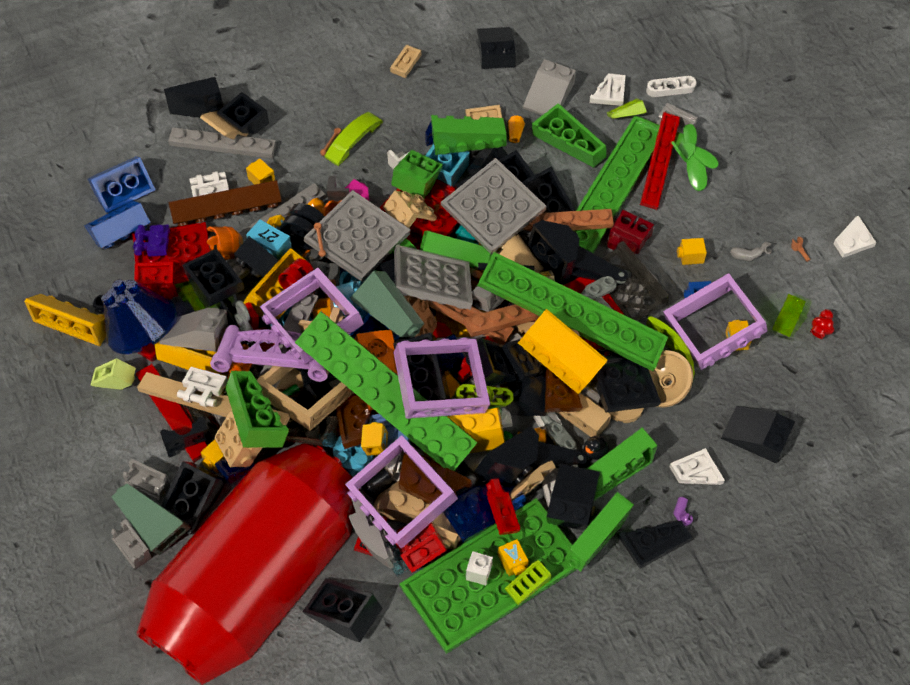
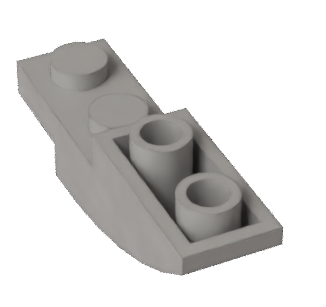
[349,498,395,569]

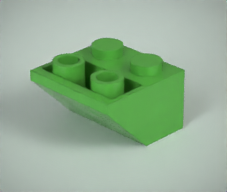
[391,150,443,198]

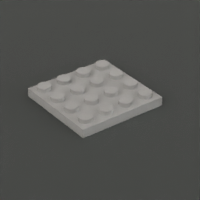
[441,158,546,255]
[304,190,410,282]
[394,245,473,310]

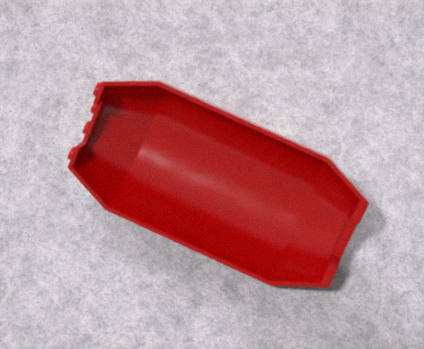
[136,444,360,685]

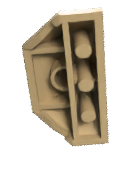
[373,481,454,530]

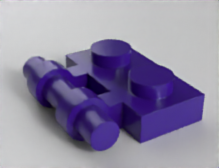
[133,224,170,256]

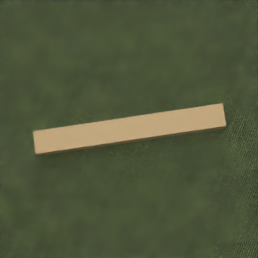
[137,372,290,425]

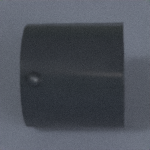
[362,468,392,497]

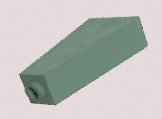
[350,271,425,338]
[112,484,191,555]

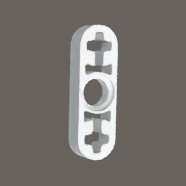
[646,76,696,97]

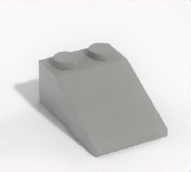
[523,59,576,115]
[160,308,228,352]

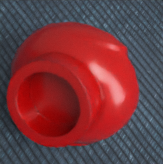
[810,309,834,339]

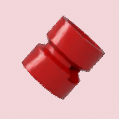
[278,258,314,290]

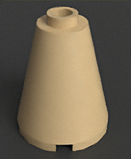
[496,233,544,273]

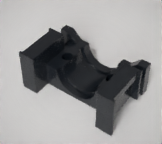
[160,416,212,458]

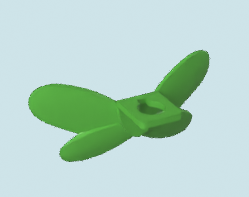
[671,124,718,191]

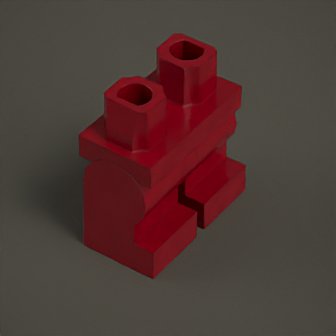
[607,210,654,258]

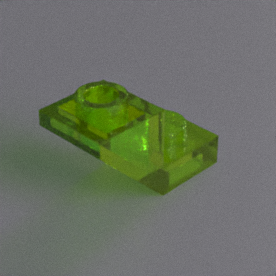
[175,281,215,311]
[772,293,806,337]

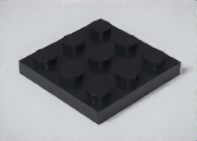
[593,355,661,413]

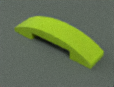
[325,112,382,166]
[646,316,695,378]

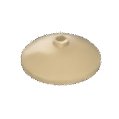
[649,350,693,408]

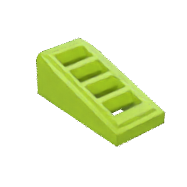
[607,98,647,119]
[505,560,551,605]

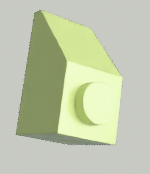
[90,358,136,390]

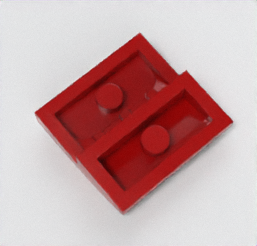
[395,522,447,572]

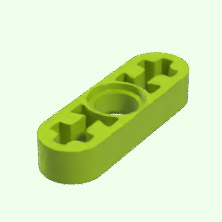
[455,384,513,407]

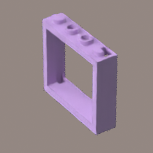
[260,268,364,364]
[663,273,767,370]
[394,338,490,419]
[345,435,458,549]

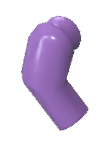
[674,497,693,526]

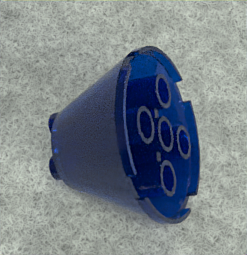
[101,279,178,354]

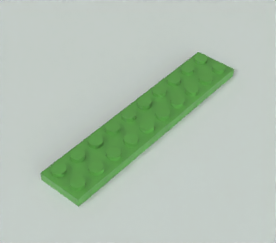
[573,115,659,254]
[477,252,668,371]
[295,311,478,471]

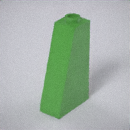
[419,231,492,267]
[565,492,634,572]

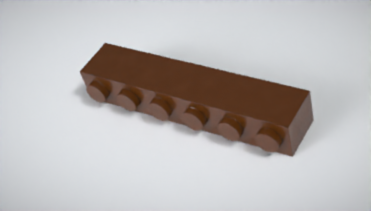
[169,180,282,226]

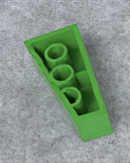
[532,103,606,168]
[431,115,507,155]
[226,371,289,448]
[588,427,657,501]

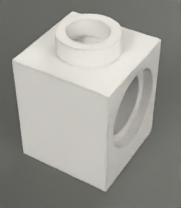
[466,551,493,585]

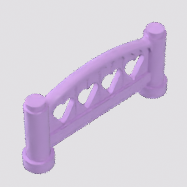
[210,325,329,382]

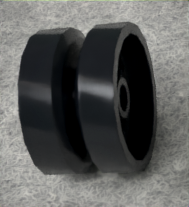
[280,203,325,250]

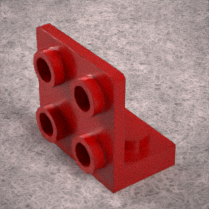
[134,262,178,300]

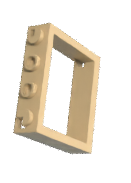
[257,366,354,431]

